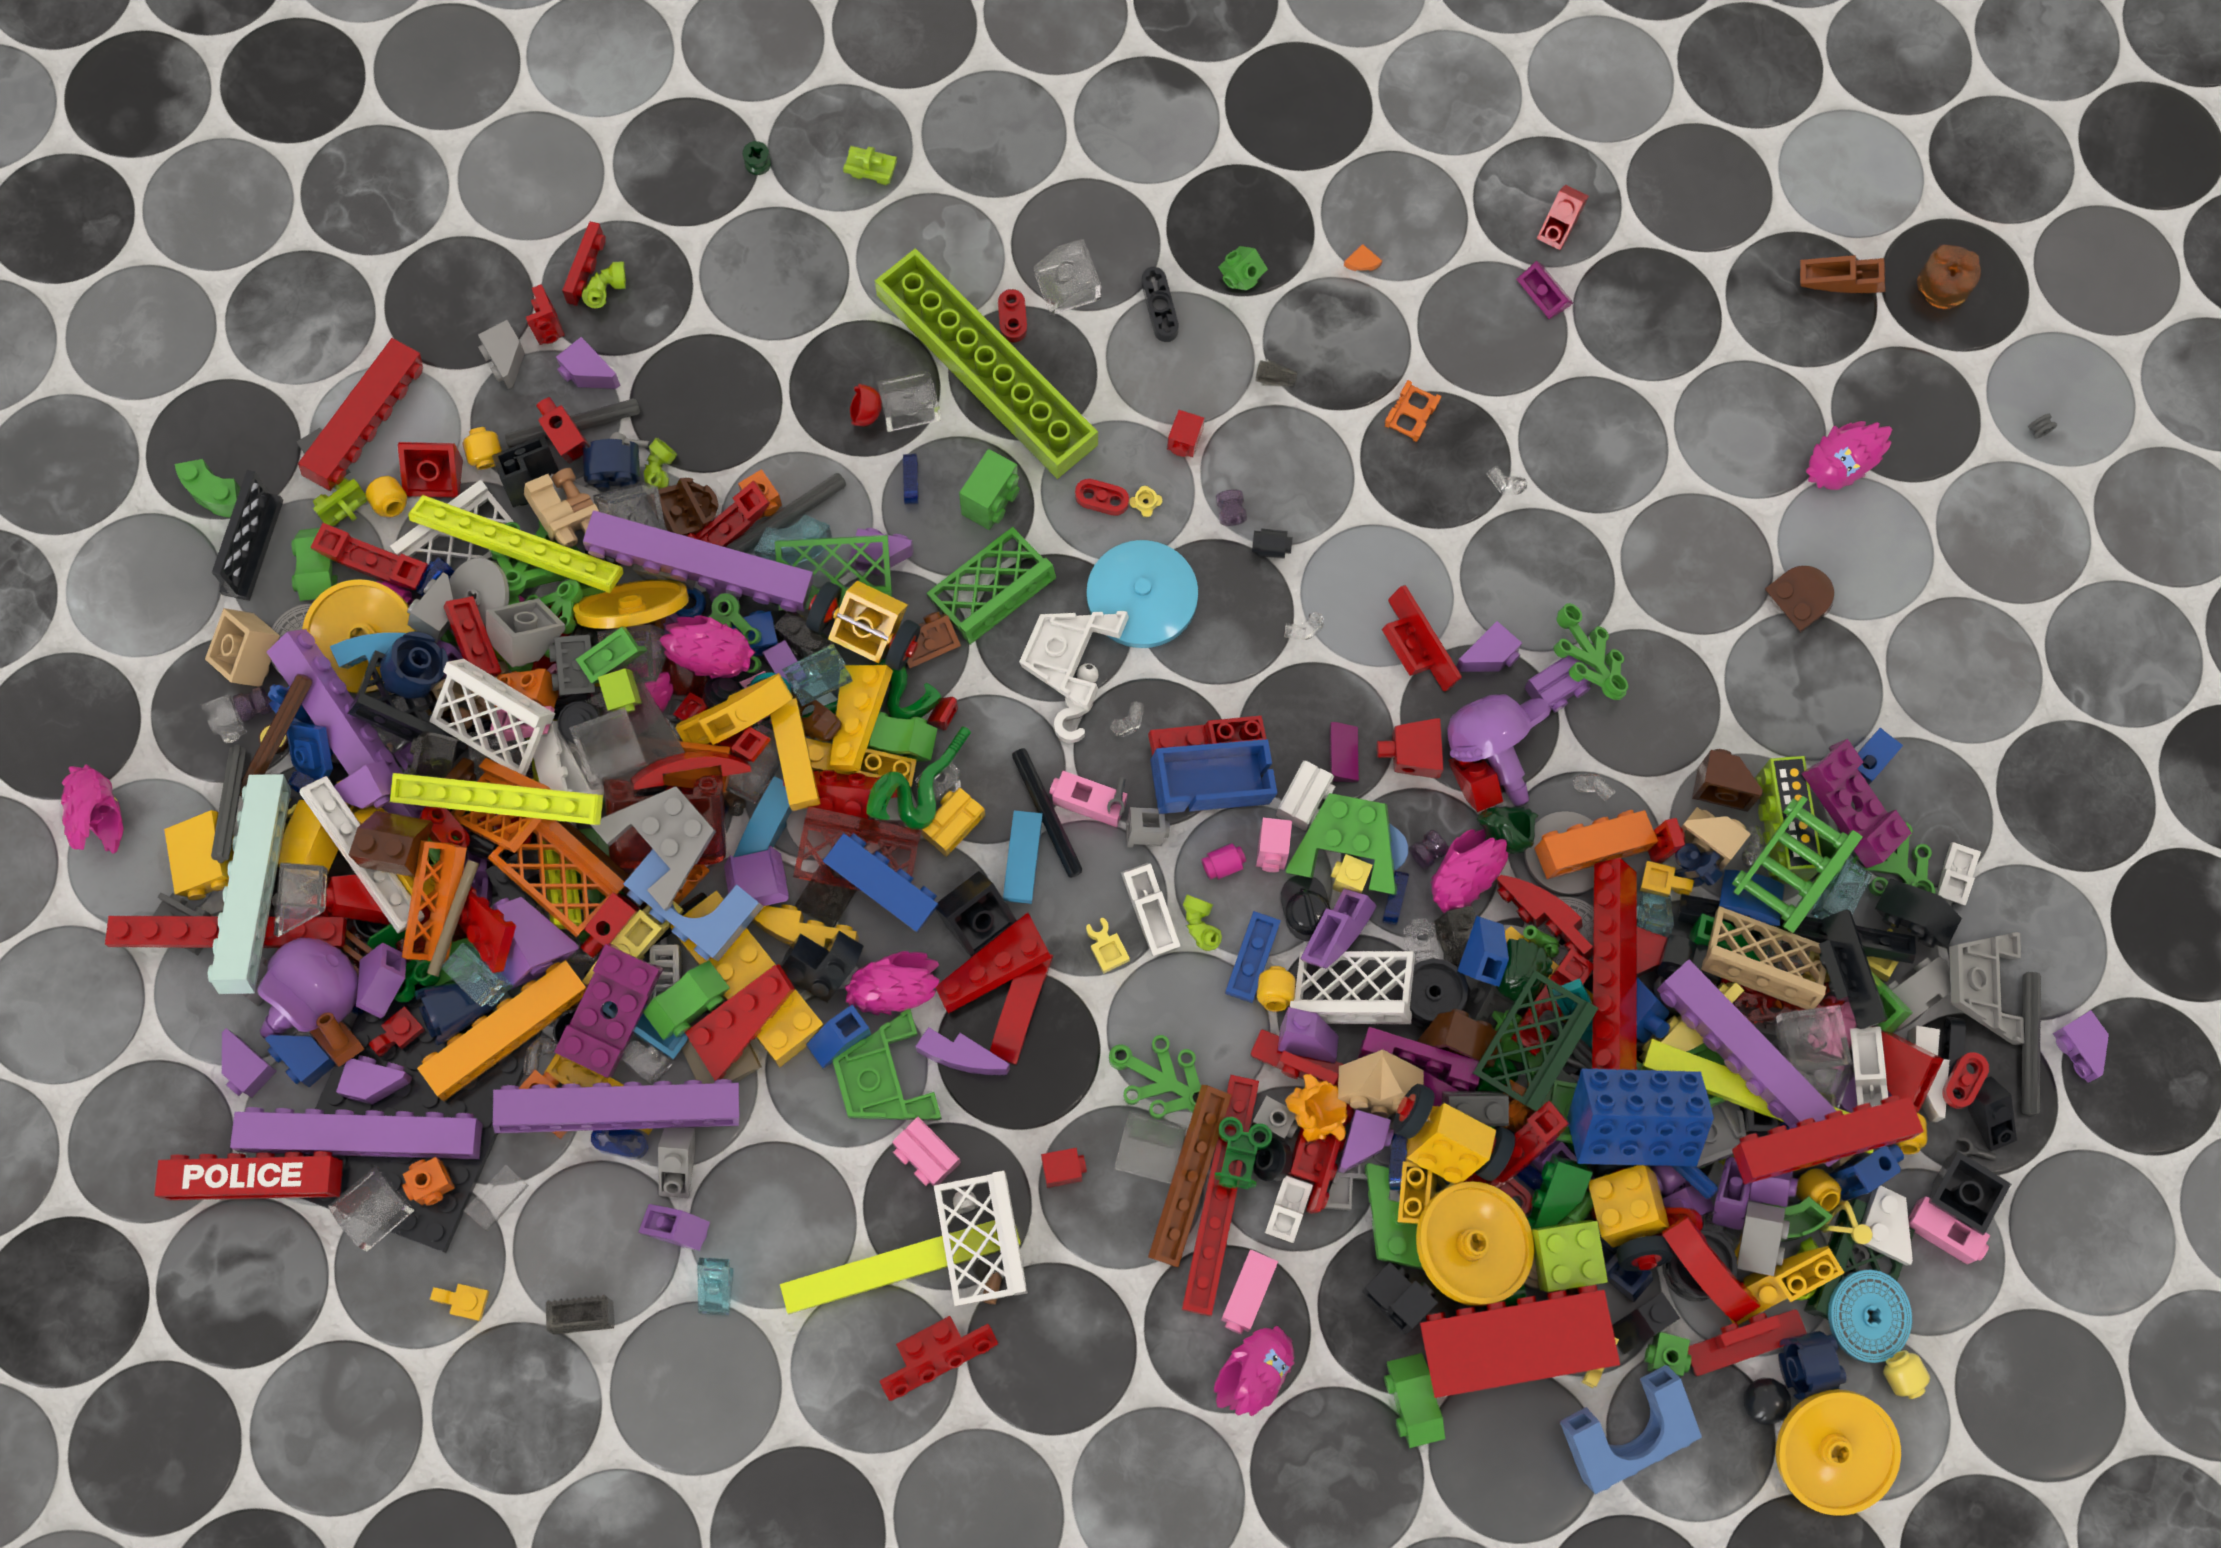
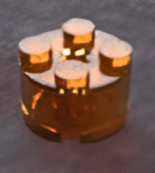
[1917,245,1981,309]

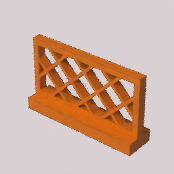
[451,758,551,853]
[488,819,625,937]

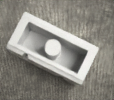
[1276,761,1336,831]

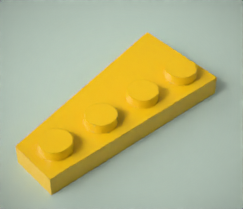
[830,665,893,771]

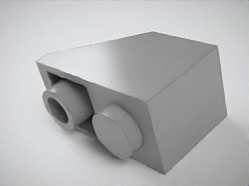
[478,320,525,389]
[407,572,453,644]
[658,1128,695,1198]

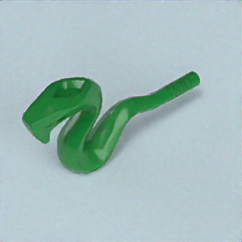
[802,659,942,719]
[867,726,971,830]

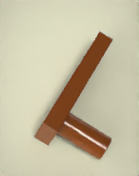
[308,1012,364,1067]

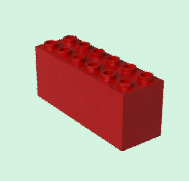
[1420,1285,1620,1398]

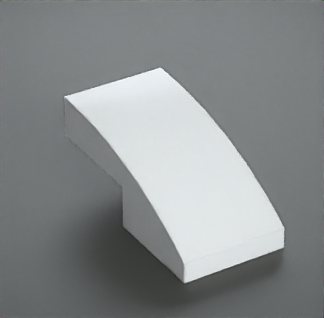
[1937,842,1981,906]
[1265,1175,1313,1243]

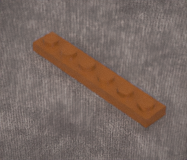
[1148,1085,1231,1267]

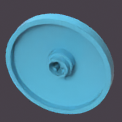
[1087,540,1198,648]

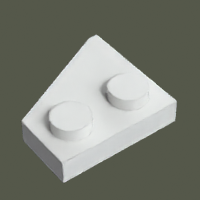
[1861,1185,1913,1265]

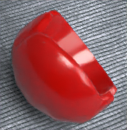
[850,384,882,427]

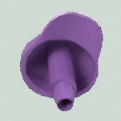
[1447,694,1551,806]
[257,938,358,1039]

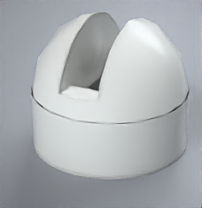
[953,1190,979,1214]

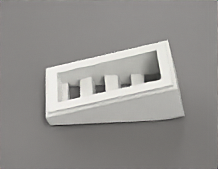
[650,945,682,1002]

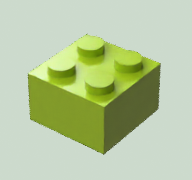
[1531,1220,1608,1292]

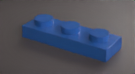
[1225,911,1281,1003]

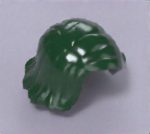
[1477,806,1538,854]
[1496,938,1553,1004]

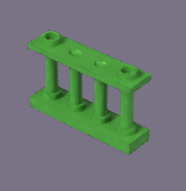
[1732,796,1863,933]

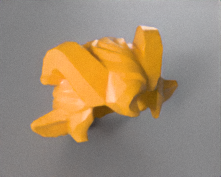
[1285,1074,1348,1142]

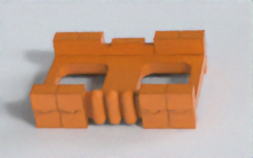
[1385,380,1442,442]

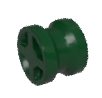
[742,141,771,175]

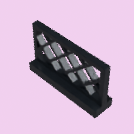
[212,470,284,601]
[347,650,473,762]

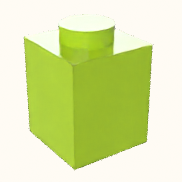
[598,668,642,715]

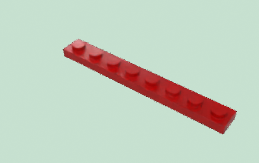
[105,916,347,949]
[1182,1074,1259,1317]

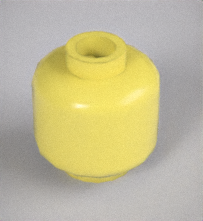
[1883,1350,1930,1399]

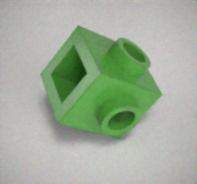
[1218,246,1268,290]
[1644,1332,1692,1377]

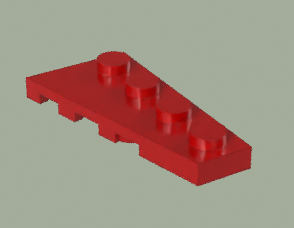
[458,886,517,973]
[935,912,1052,1013]
[685,965,795,1081]

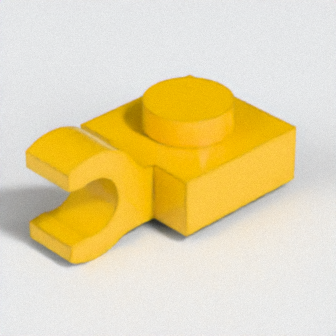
[1640,861,1694,897]
[430,1284,489,1322]

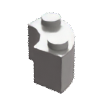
[1888,956,1950,1030]

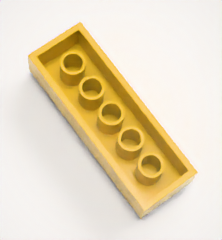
[670,890,824,1068]

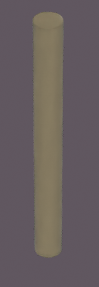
[427,860,479,976]

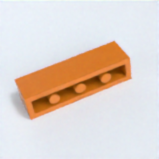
[1534,810,1658,879]

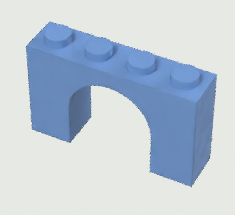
[624,849,764,961]
[1560,1365,1702,1495]

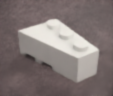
[529,721,608,798]

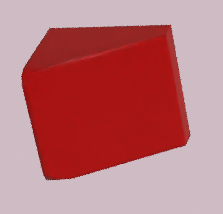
[927,697,958,731]

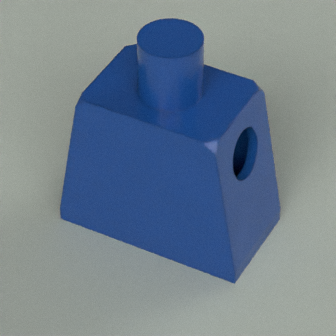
[1857,728,1903,785]
[1637,977,1670,1043]
[1829,1144,1904,1201]

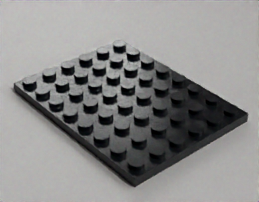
[300,984,542,1253]

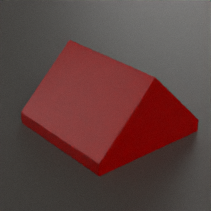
[397,442,463,497]

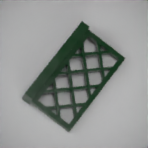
[1472,970,1598,1112]
[1804,1198,1915,1320]

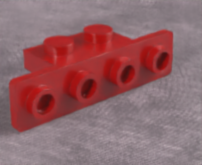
[1381,585,1462,692]
[783,770,897,821]
[1250,1029,1344,1087]
[1288,1104,1354,1214]
[1688,1309,1807,1376]
[880,1316,998,1401]

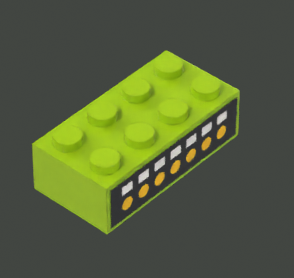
[1755,756,1821,884]

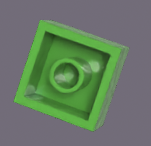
[959,449,1020,530]

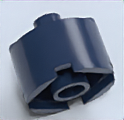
[583,439,640,492]
[380,632,448,699]
[1778,1331,1846,1400]

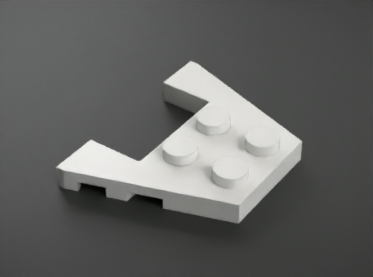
[1019,611,1129,711]

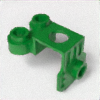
[368,924,440,1002]
[1214,1117,1272,1190]

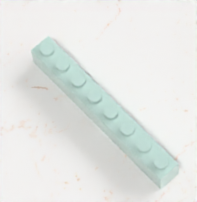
[208,774,291,994]

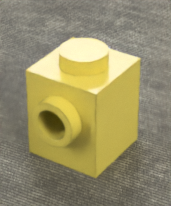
[1331,854,1373,893]

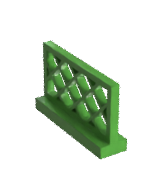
[926,527,1056,645]
[775,535,893,610]

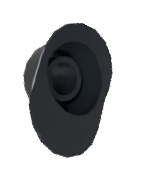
[1281,875,1331,941]

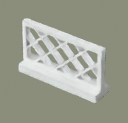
[390,479,514,589]
[429,659,555,776]
[1290,951,1415,1024]
[934,1171,1028,1307]

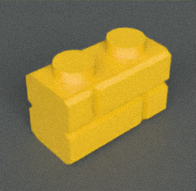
[920,788,985,857]

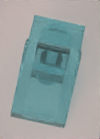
[1637,891,1674,936]
[697,1257,734,1315]

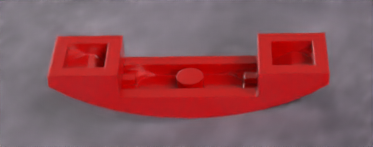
[687,481,770,548]
[311,523,428,590]
[673,692,771,762]
[631,751,751,790]
[1511,948,1593,1056]
[990,954,1053,1065]
[1463,1100,1570,1189]
[1662,1215,1761,1323]

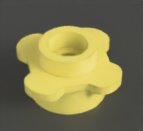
[1129,486,1162,517]

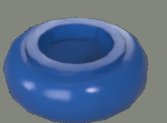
[675,588,706,618]

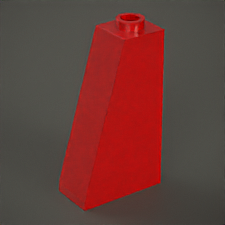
[324,872,437,931]

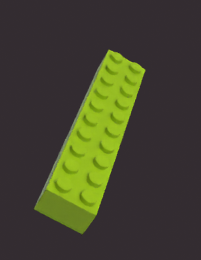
[875,248,1098,479]

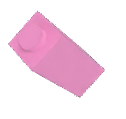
[1049,771,1127,827]
[1908,1196,1990,1264]
[1221,1249,1278,1334]

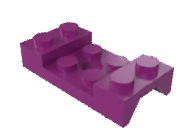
[1802,739,1912,869]
[554,943,664,1078]
[1357,1027,1480,1091]

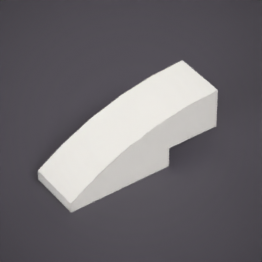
[1121,863,1180,956]
[1907,1026,1949,1123]
[1850,1027,1888,1107]

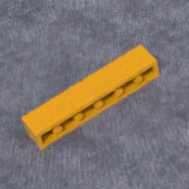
[417,960,587,1101]

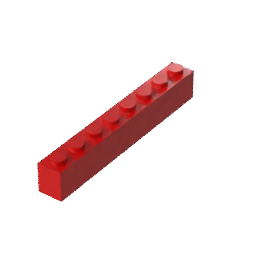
[1592,858,1637,1070]

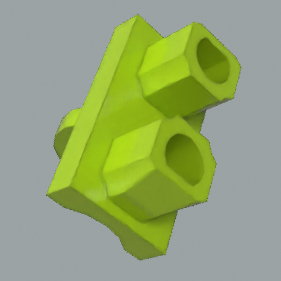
[843,146,897,185]
[313,478,367,527]

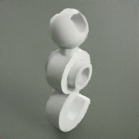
[1054,663,1099,743]

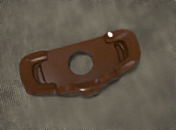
[791,687,842,741]

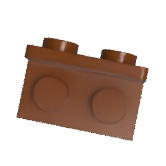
[898,611,961,668]

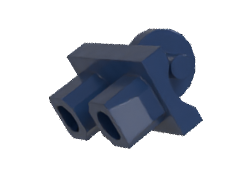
[1674,843,1724,887]

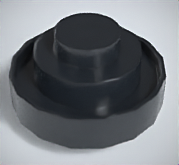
[702,677,744,708]
[558,702,602,745]
[1253,1137,1292,1183]

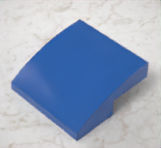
[1719,869,1785,926]

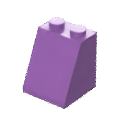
[492,897,579,991]

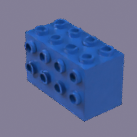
[1567,1069,1714,1166]

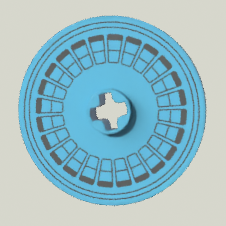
[1828,1270,1912,1363]

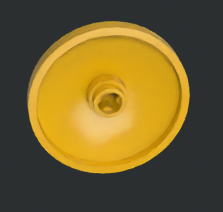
[302,579,417,693]
[573,579,689,629]
[1416,1182,1534,1306]
[1776,1389,1901,1515]

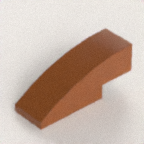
[1800,255,1886,293]

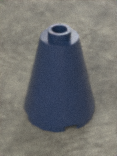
[415,978,503,1045]

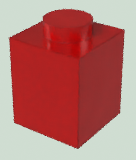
[1167,410,1205,458]
[1041,1148,1087,1188]

